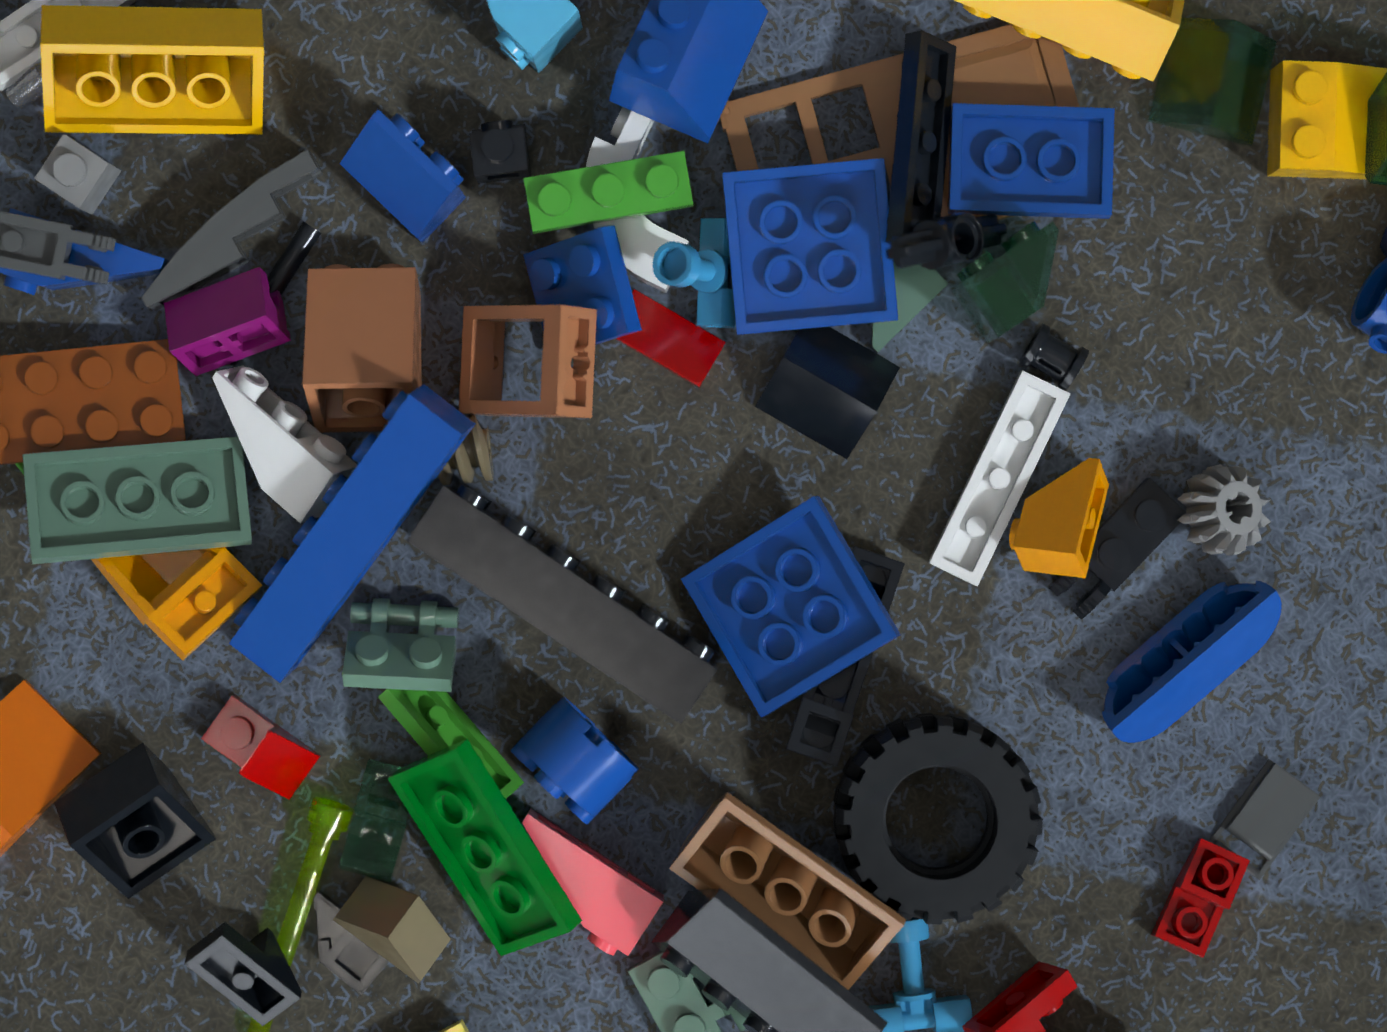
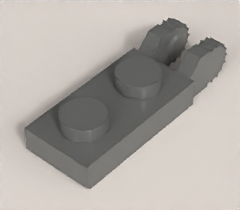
[0,211,116,285]

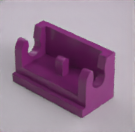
[164,267,291,376]

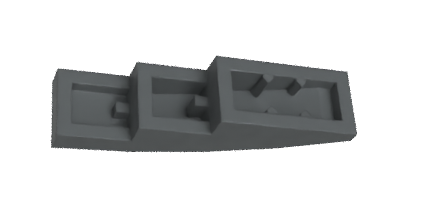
[141,149,324,311]

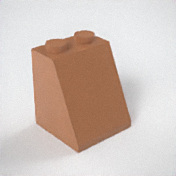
[302,264,422,432]

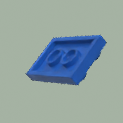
[948,103,1115,219]

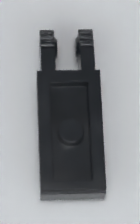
[1049,478,1186,619]

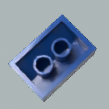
[609,0,768,144]

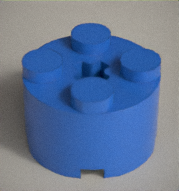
[510,697,639,825]

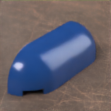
[1102,580,1282,743]

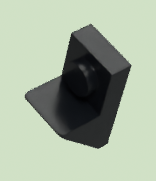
[185,922,302,1026]

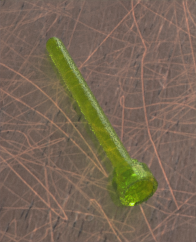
[247,797,354,1032]

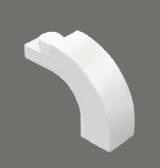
[586,107,689,293]

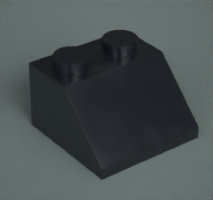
[54,742,216,899]

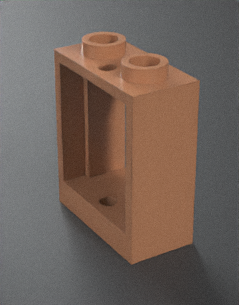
[459,305,597,418]

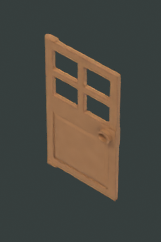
[720,24,1079,220]

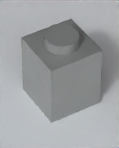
[34,134,121,215]

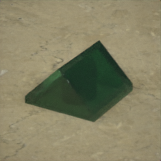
[1148,17,1277,146]

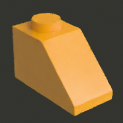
[1009,458,1109,579]

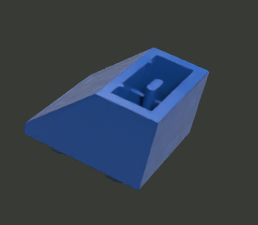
[339,109,466,243]

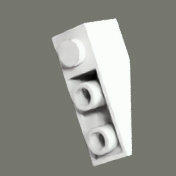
[212,365,357,523]

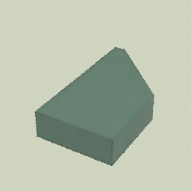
[871,263,949,353]

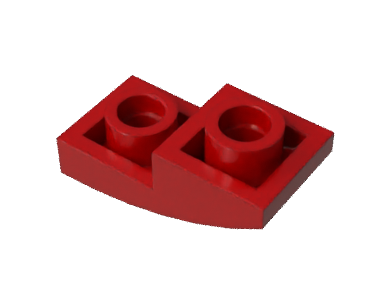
[1151,838,1250,958]

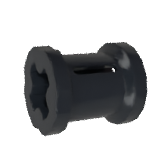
[1018,323,1089,390]

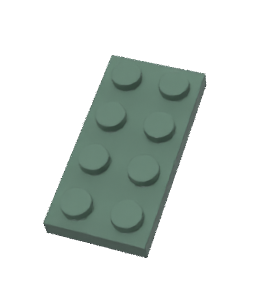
[22,436,252,564]

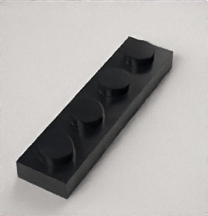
[886,30,957,244]

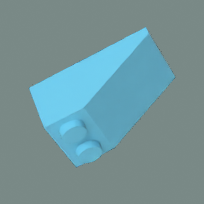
[487,0,583,74]

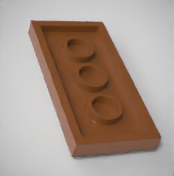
[0,339,186,465]

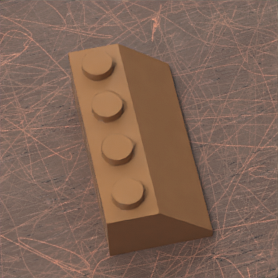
[669,792,906,990]

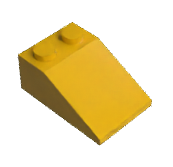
[1267,60,1387,180]

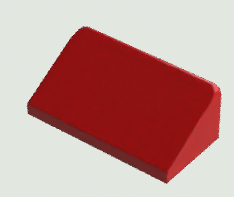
[615,289,726,388]

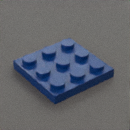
[722,158,898,335]
[681,496,901,718]

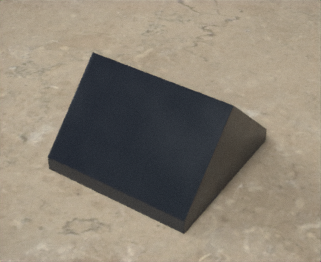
[755,327,900,460]

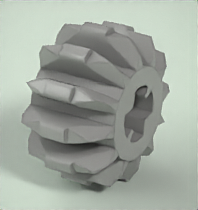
[1177,464,1271,556]

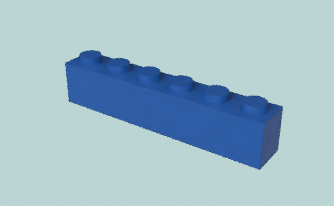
[229,384,475,683]

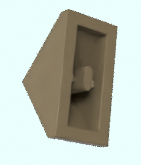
[333,876,451,984]

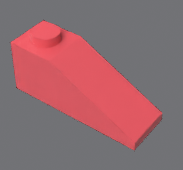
[522,809,664,956]

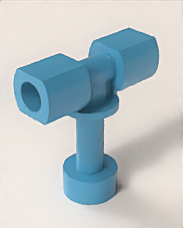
[652,218,735,328]
[868,917,973,1032]

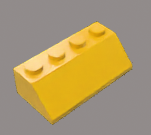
[954,0,1184,82]
[40,5,264,135]

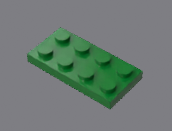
[387,739,582,956]

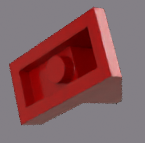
[201,694,321,800]
[962,961,1078,1032]

